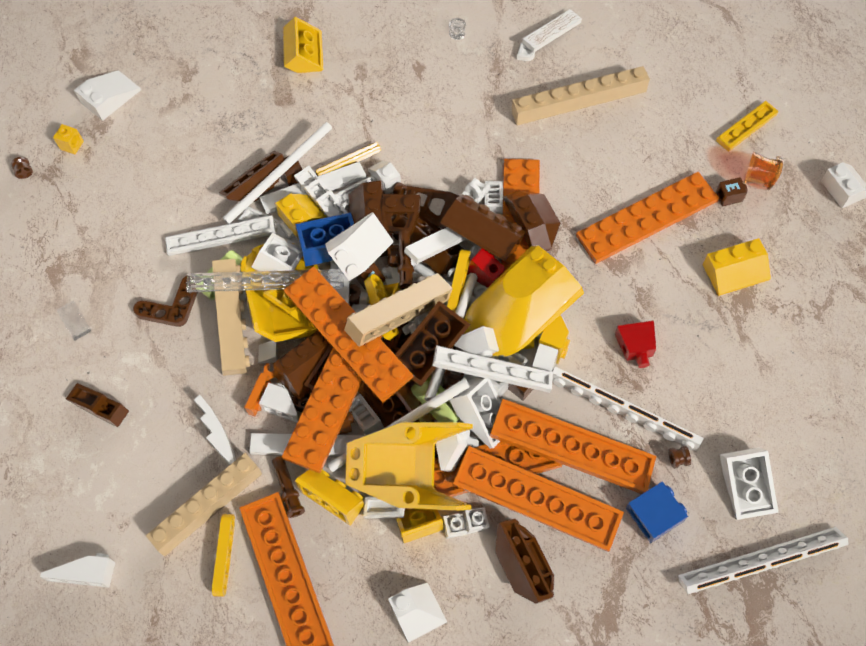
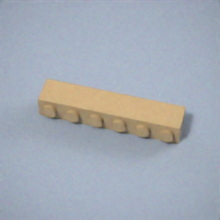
[212,259,250,376]
[344,273,453,347]
[146,453,262,557]

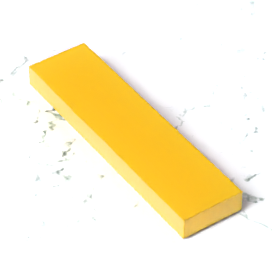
[716,101,779,152]

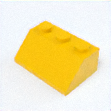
[283,17,323,73]
[702,238,771,296]
[295,469,364,526]

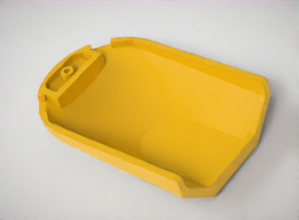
[240,242,320,342]
[464,245,584,358]

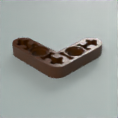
[133,275,199,327]

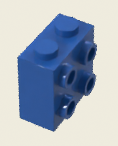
[625,481,688,544]

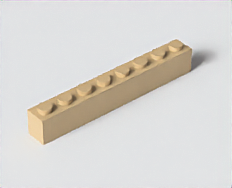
[512,66,650,125]

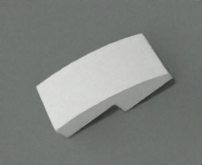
[442,507,489,539]

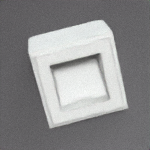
[258,341,278,364]

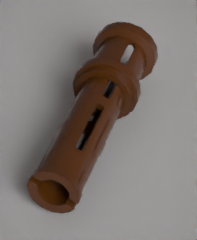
[397,231,414,289]
[271,456,305,518]

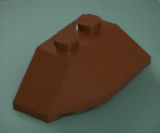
[219,151,284,202]
[503,190,561,252]
[495,519,554,604]

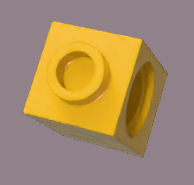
[53,124,84,154]

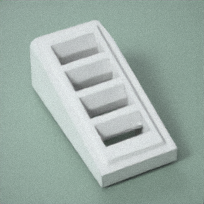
[485,181,503,214]
[348,394,384,435]

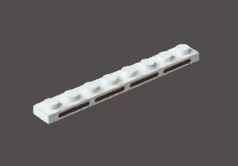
[552,367,703,451]
[678,527,848,594]

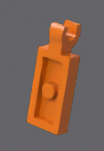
[244,363,275,417]

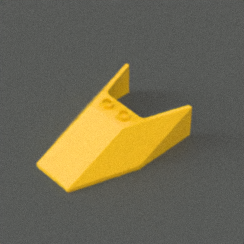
[345,422,473,510]

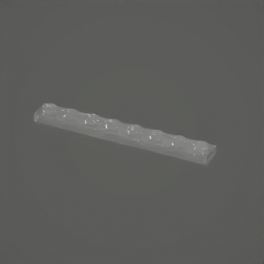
[187,269,344,292]

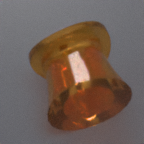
[743,151,783,191]

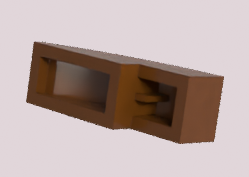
[66,383,129,427]

